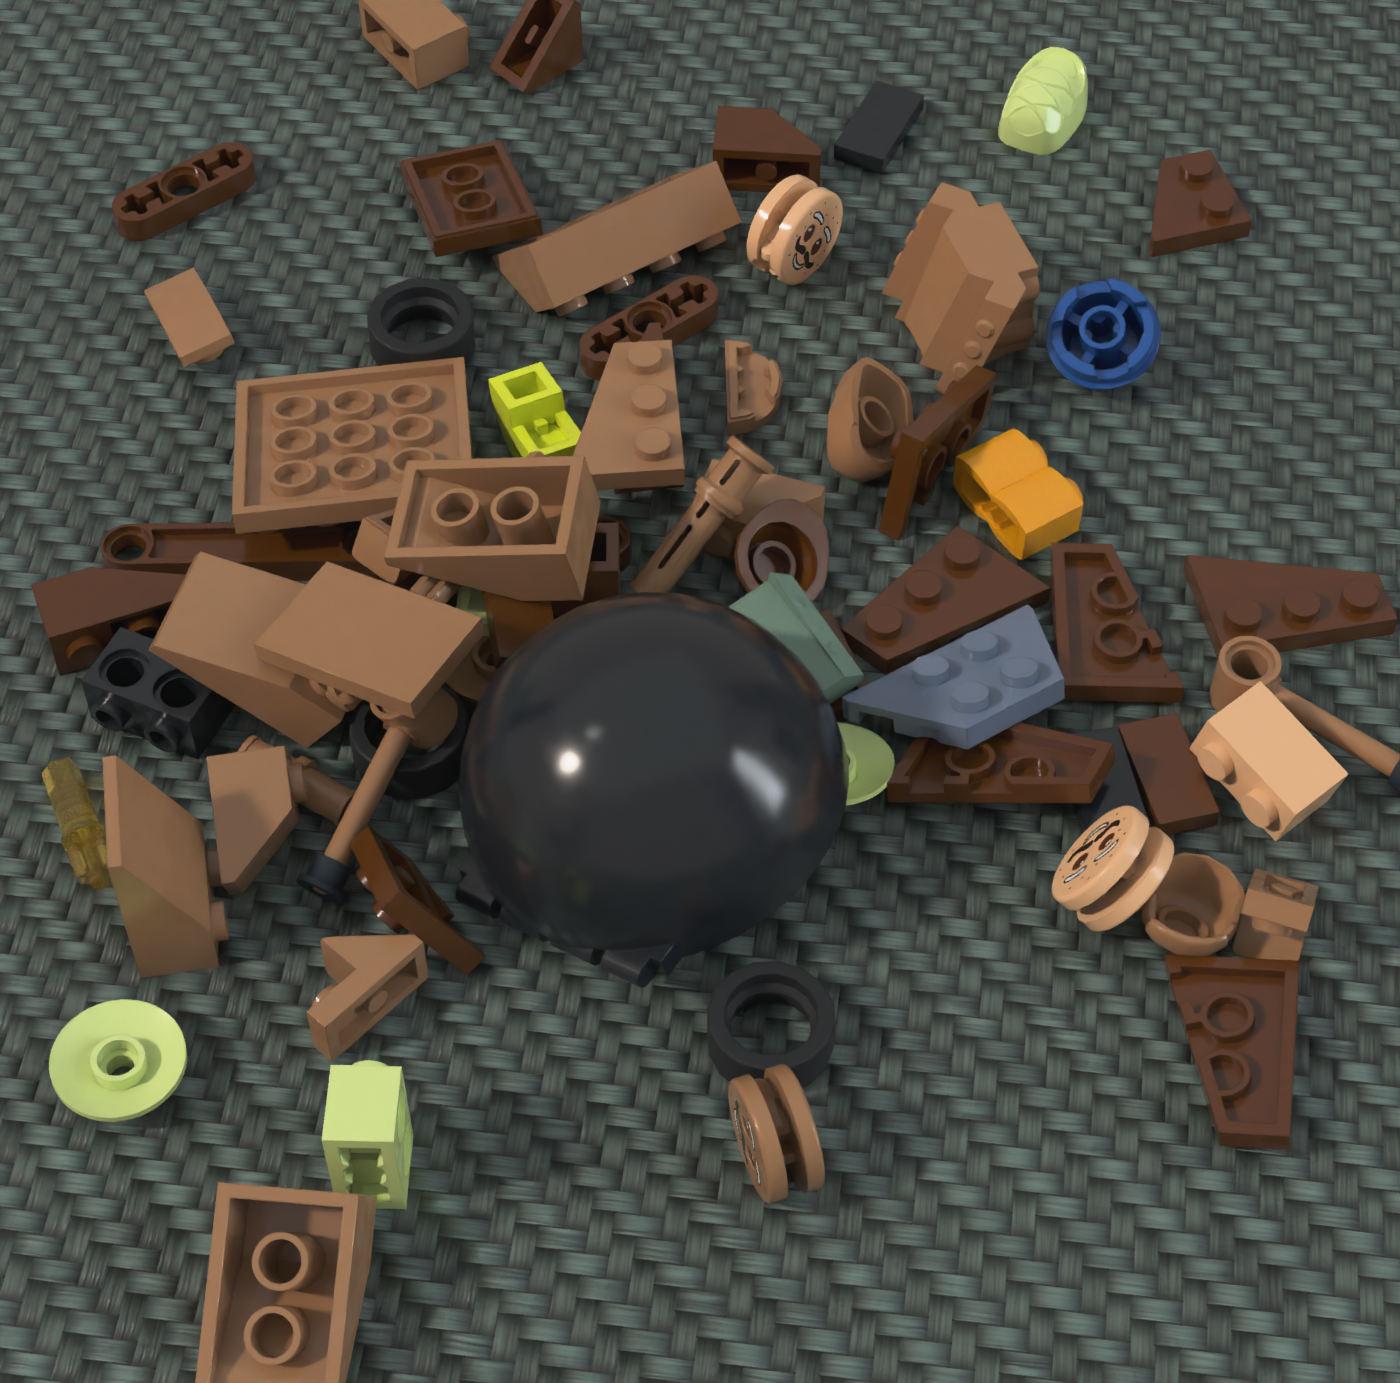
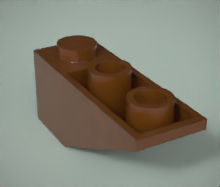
[31,567,185,676]

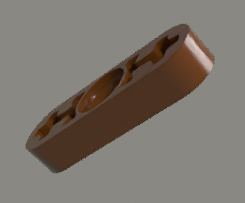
[112,142,256,241]
[580,275,718,381]

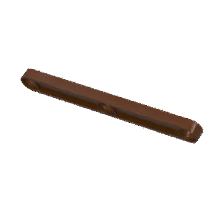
[101,517,632,581]

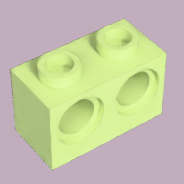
[322,1060,413,1209]

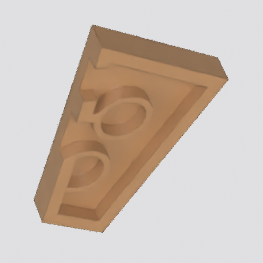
[573,339,685,490]

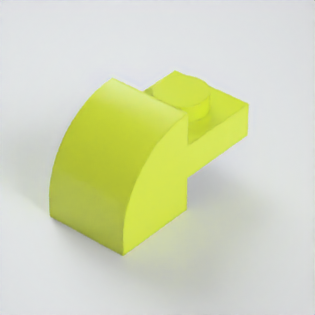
[488,362,581,457]

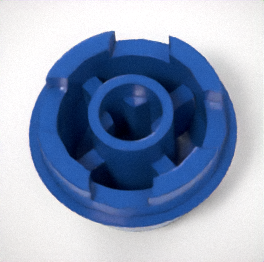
[1046,279,1161,389]

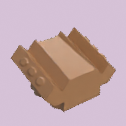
[881,182,1039,394]

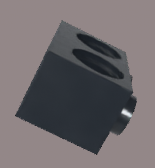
[81,627,236,759]

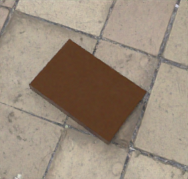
[399,140,543,257]

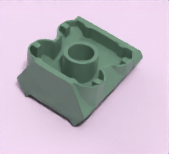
[728,572,864,704]

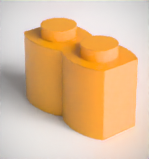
[953,428,1084,560]

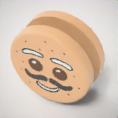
[746,174,843,285]
[1052,805,1174,932]

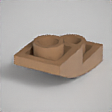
[143,267,235,367]

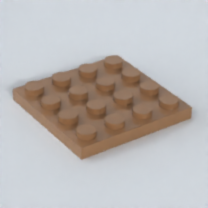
[232,357,473,534]

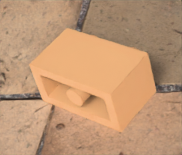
[1189,681,1348,842]

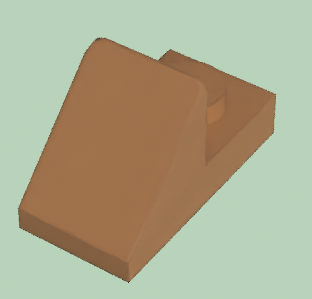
[1232,868,1319,961]
[306,934,429,1062]

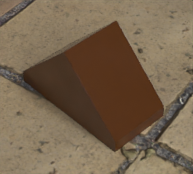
[489,0,583,94]

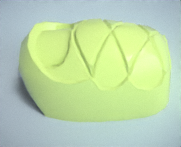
[998,47,1088,155]

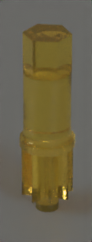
[41,757,111,889]

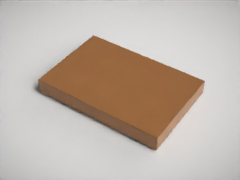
[254,561,486,719]

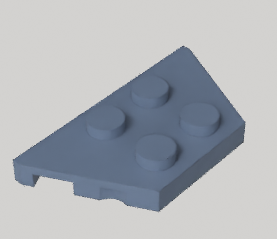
[842,605,1065,749]

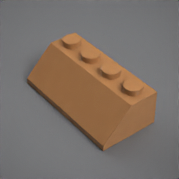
[492,161,742,316]

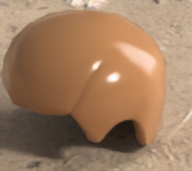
[1140,852,1245,956]

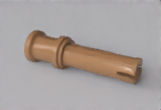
[629,435,775,593]

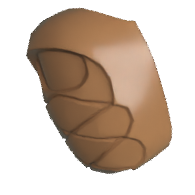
[827,357,914,483]

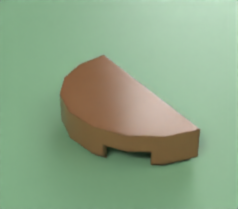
[725,340,783,436]

